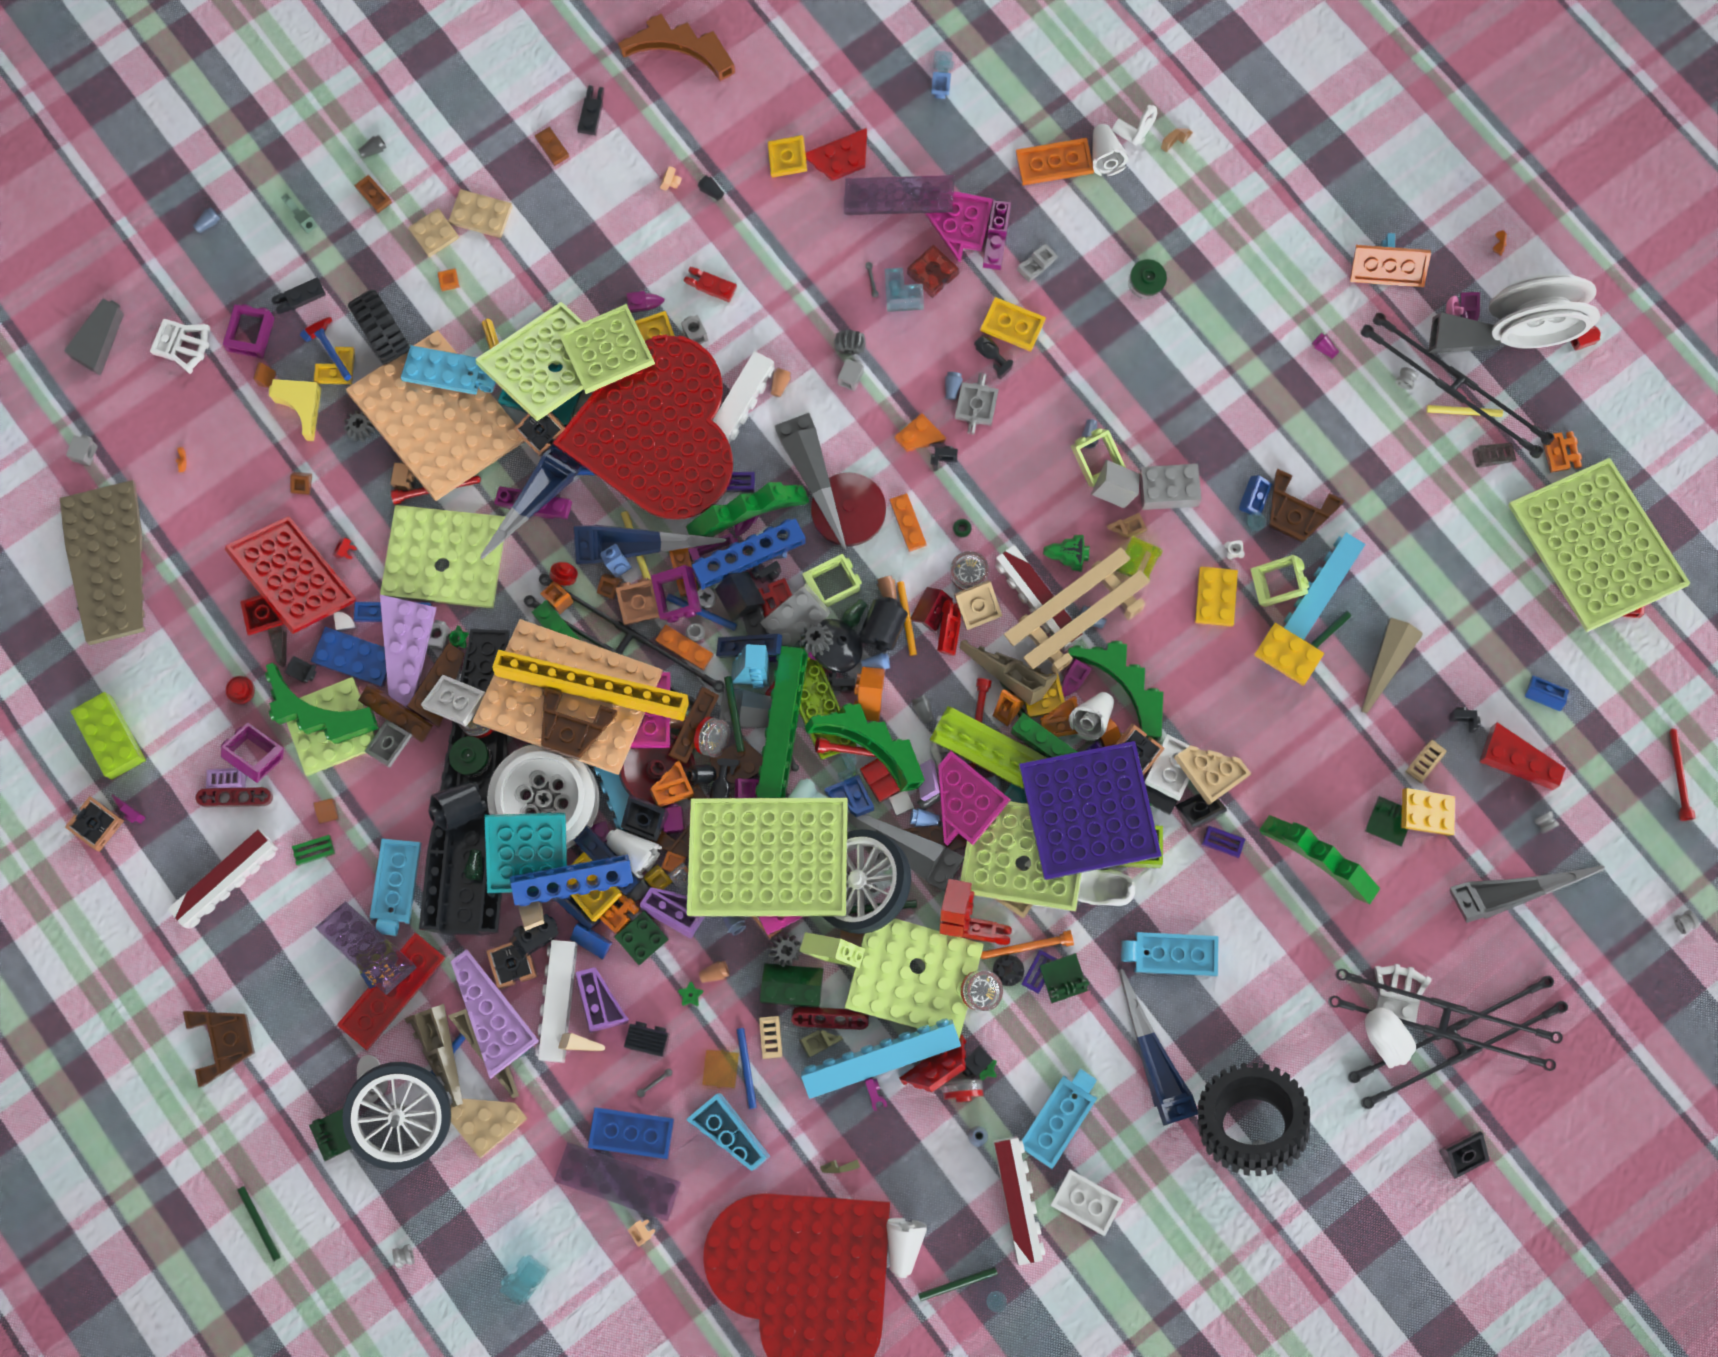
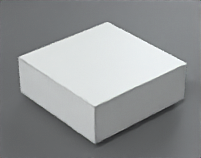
[889,791,914,816]

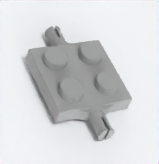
[955,373,999,435]

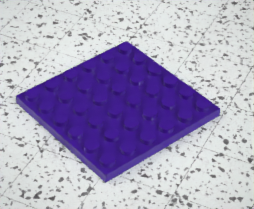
[1019,741,1162,880]

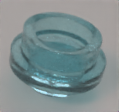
[1247,512,1266,531]
[986,1291,1007,1312]

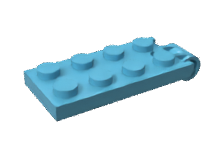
[401,345,496,395]
[370,839,422,936]
[1121,932,1218,977]
[1022,1068,1097,1169]

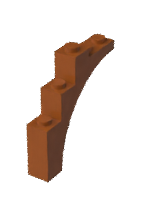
[618,13,735,81]

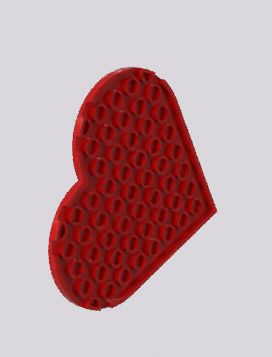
[553,334,733,520]
[703,1194,890,1357]

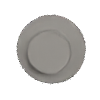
[686,623,705,642]

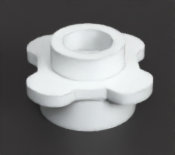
[1224,540,1245,560]

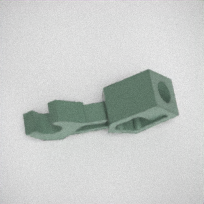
[281,193,318,234]

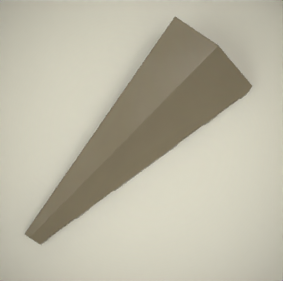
[1361,617,1423,713]
[959,640,1057,705]
[404,1004,463,1107]
[448,1009,519,1098]

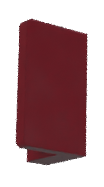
[911,587,953,632]

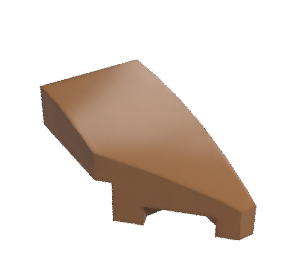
[1161,128,1193,152]
[1107,513,1148,538]

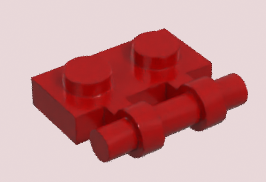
[758,578,792,618]

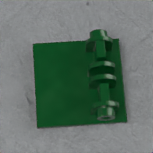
[1365,796,1408,847]
[614,911,669,965]
[1039,953,1089,1004]
[309,1108,352,1162]

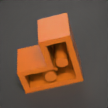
[854,666,885,722]

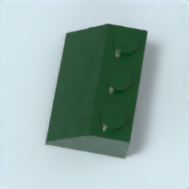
[760,963,824,1007]

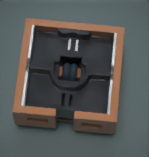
[514,412,565,456]
[1115,723,1165,776]
[65,796,124,852]
[486,942,538,990]

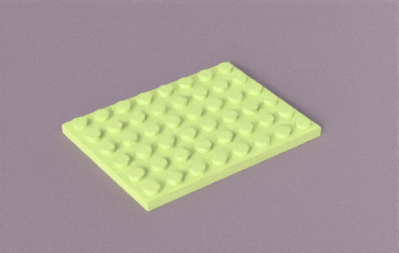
[1508,458,1690,632]
[687,798,848,916]

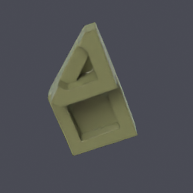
[799,1030,843,1058]
[820,1160,860,1173]

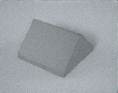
[1091,460,1140,508]
[364,720,412,768]

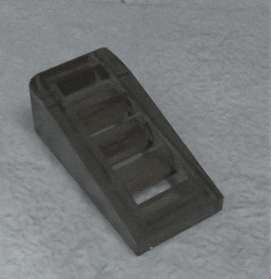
[1472,443,1517,468]
[267,625,287,667]

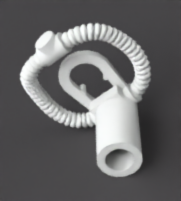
[1112,105,1157,145]

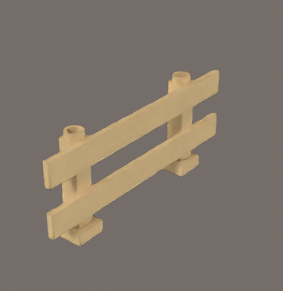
[1004,548,1150,675]

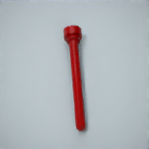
[390,476,481,505]
[968,678,992,769]
[1669,728,1696,821]
[815,737,876,757]

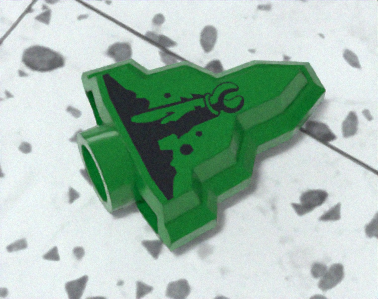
[1043,535,1090,572]

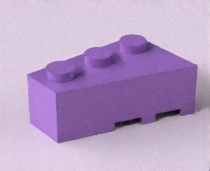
[640,887,705,939]
[575,967,629,1033]

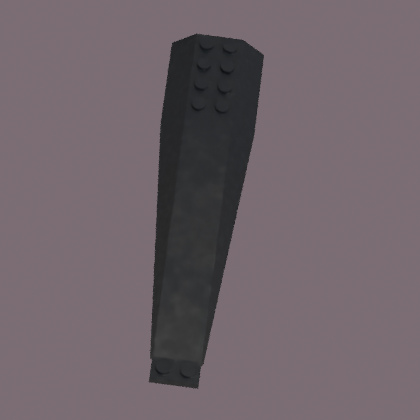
[419,629,509,936]

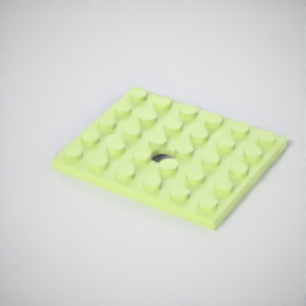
[475,302,584,421]
[380,505,506,609]
[960,801,1082,912]
[844,911,984,1039]

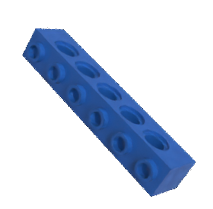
[692,518,806,590]
[510,854,633,906]

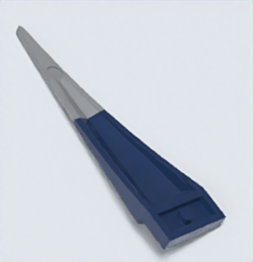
[481,444,584,559]
[574,525,726,564]
[1119,969,1198,1126]

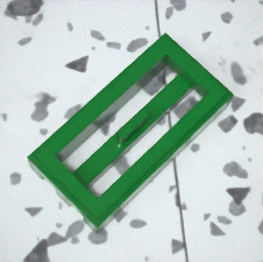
[292,835,335,866]

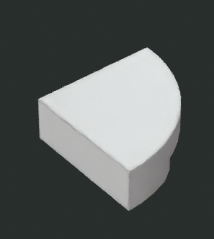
[334,612,356,631]

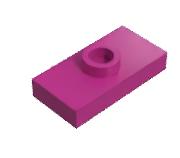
[759,916,803,935]

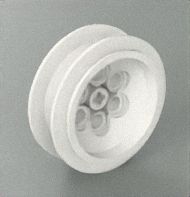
[1488,274,1600,348]
[487,744,600,849]

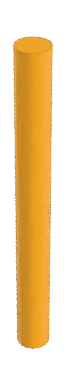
[897,581,917,656]

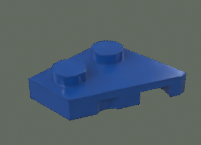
[824,775,874,817]

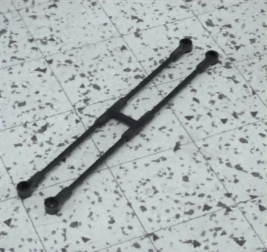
[1360,313,1555,458]
[524,573,725,705]
[1328,969,1563,1071]
[1348,976,1568,1109]

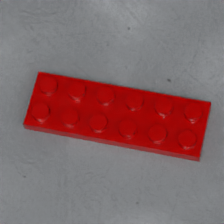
[337,932,446,1051]

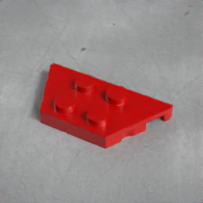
[806,128,867,181]
[899,1034,966,1092]

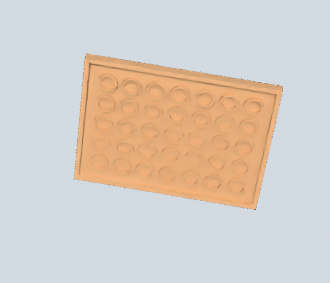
[346,330,525,501]
[473,619,663,775]

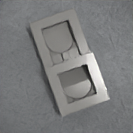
[1017,244,1058,282]

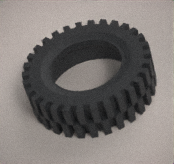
[1198,1062,1310,1176]

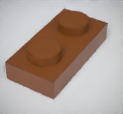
[534,126,569,166]
[354,174,392,213]

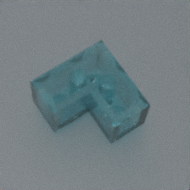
[885,268,924,312]
[499,1255,550,1305]

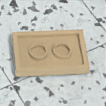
[449,189,513,238]

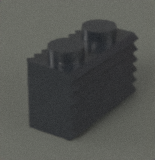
[624,1021,670,1058]

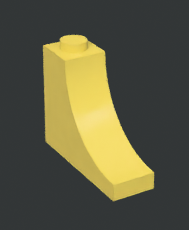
[269,379,321,441]

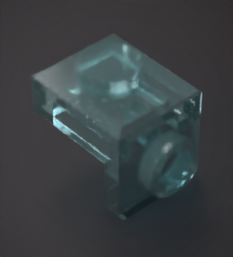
[933,51,954,73]
[837,752,857,781]

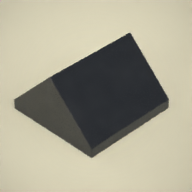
[715,572,766,622]
[1175,793,1227,832]
[621,795,669,842]
[1439,1131,1490,1179]

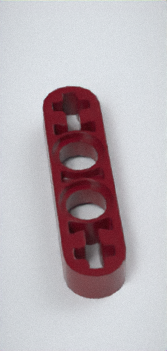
[195,787,273,807]
[791,1006,869,1030]

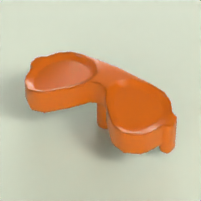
[1493,230,1507,256]
[176,447,187,472]

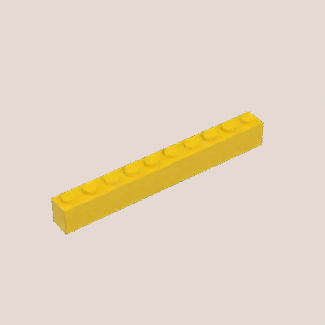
[492,650,689,721]

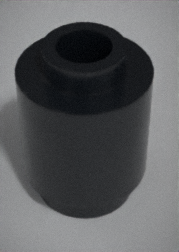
[686,764,716,785]

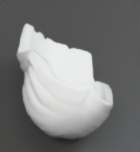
[1078,869,1135,906]
[1365,1007,1416,1068]

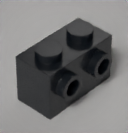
[510,914,559,959]

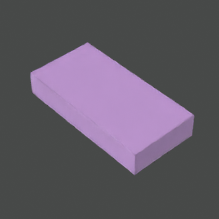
[919,759,940,801]

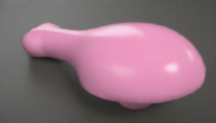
[1446,296,1464,317]

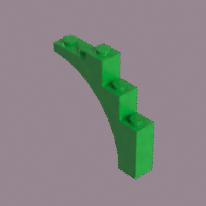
[685,482,809,537]
[1068,640,1164,741]
[265,663,379,744]
[805,703,925,792]
[1259,815,1380,904]

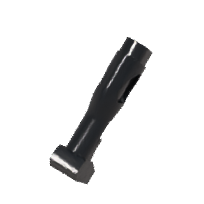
[974,335,1014,380]
[710,758,740,798]

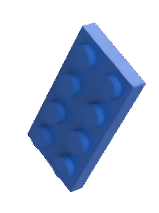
[311,627,387,687]
[588,1107,674,1159]

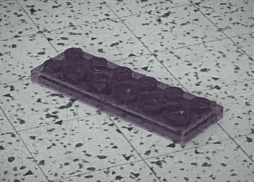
[844,175,954,215]
[315,901,417,995]
[554,1142,682,1221]

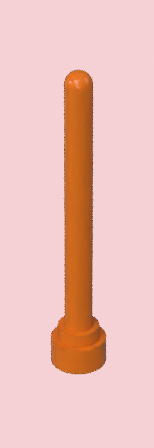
[981,930,1074,959]

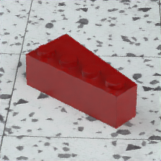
[1479,722,1566,790]

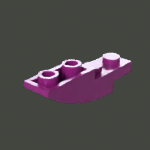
[983,200,1011,270]
[494,486,572,519]

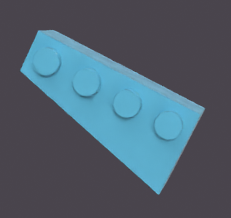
[731,644,770,689]
[686,1093,771,1171]

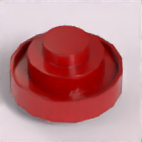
[549,562,578,586]
[225,676,255,705]

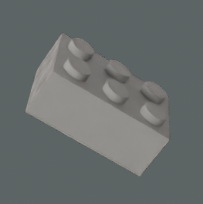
[1139,464,1202,510]
[760,583,831,647]

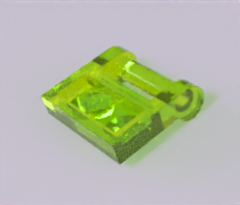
[1116,536,1163,580]

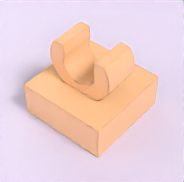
[660,166,682,191]
[628,1220,655,1247]

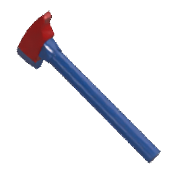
[300,317,351,381]

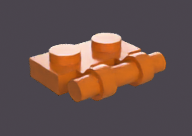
[1543,431,1582,473]
[599,887,639,934]

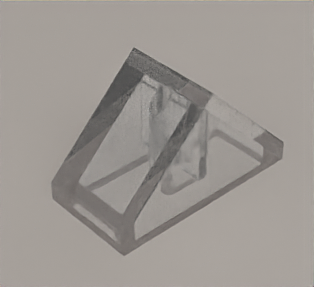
[667,862,688,896]

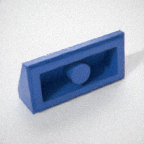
[1239,475,1272,517]
[1525,675,1569,711]
[570,922,613,959]

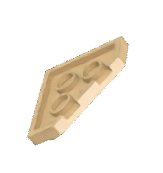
[1174,745,1251,805]
[450,1099,528,1158]

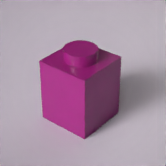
[664,804,685,834]

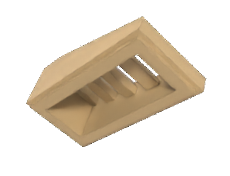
[1405,740,1447,783]
[759,1016,783,1059]
[558,1033,605,1051]

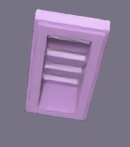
[206,768,246,789]

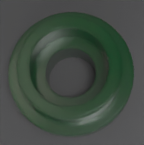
[953,519,972,538]

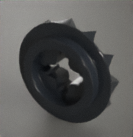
[993,954,1024,986]

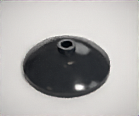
[814,619,863,673]

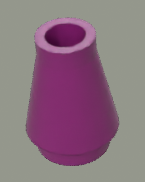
[1311,332,1340,359]

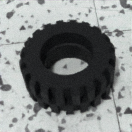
[347,289,410,364]

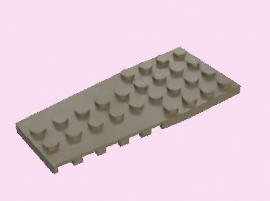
[59,480,145,645]

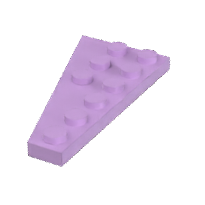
[380,595,437,711]
[451,949,539,1079]

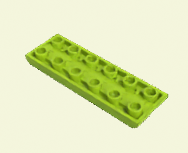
[776,647,857,760]
[929,706,1047,790]

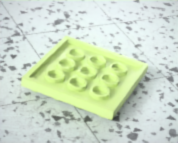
[558,304,655,394]
[287,677,375,776]

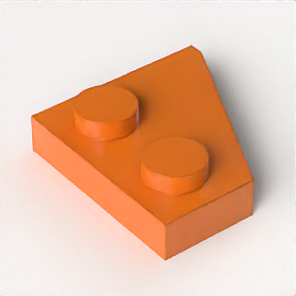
[894,413,946,452]
[1040,696,1078,737]
[650,761,694,807]

